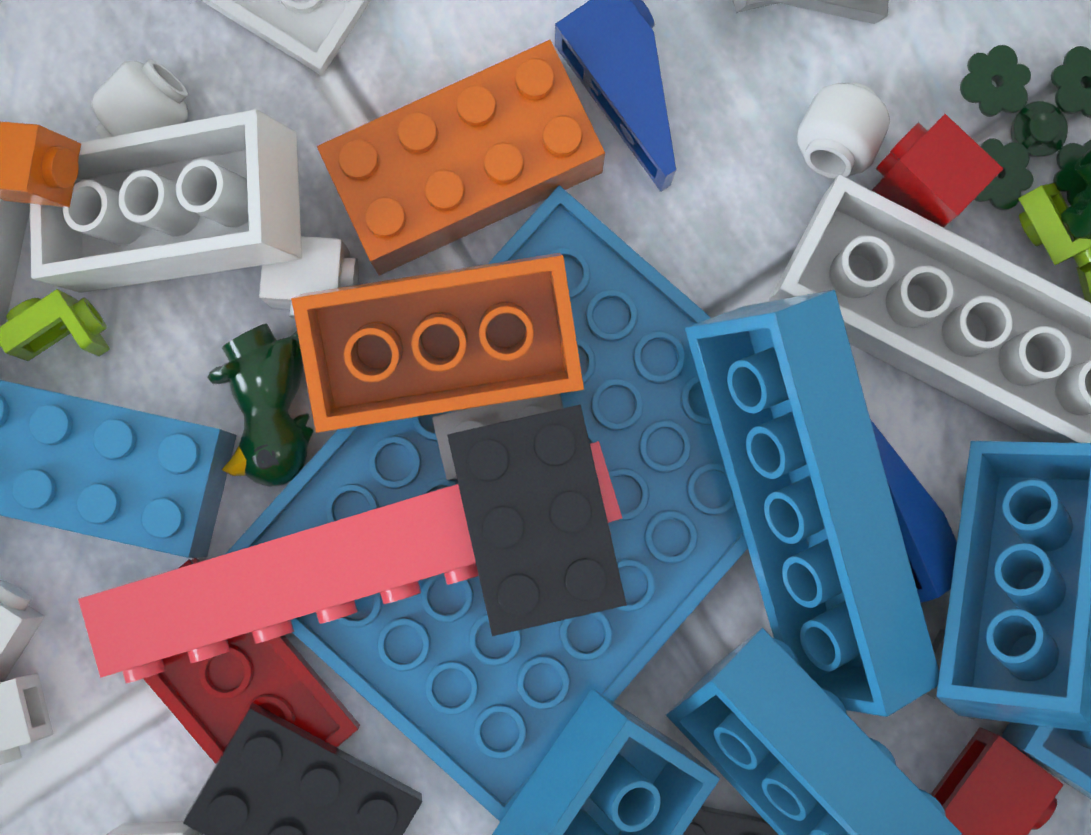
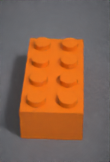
[317,39,605,276]
[291,253,584,433]

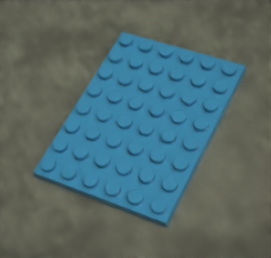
[226,185,748,822]

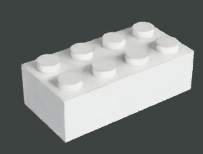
[30,109,302,293]

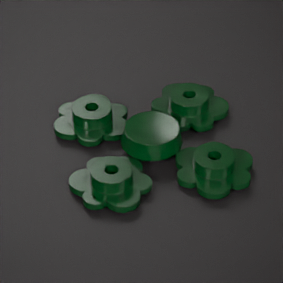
[960,45,1091,210]

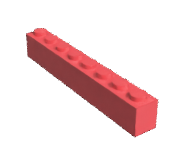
[78,441,622,683]

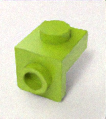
[1018,183,1091,268]
[0,289,110,361]

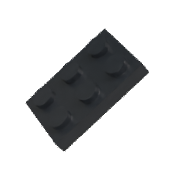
[447,404,627,636]
[183,702,423,835]

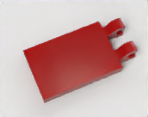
[143,558,360,764]

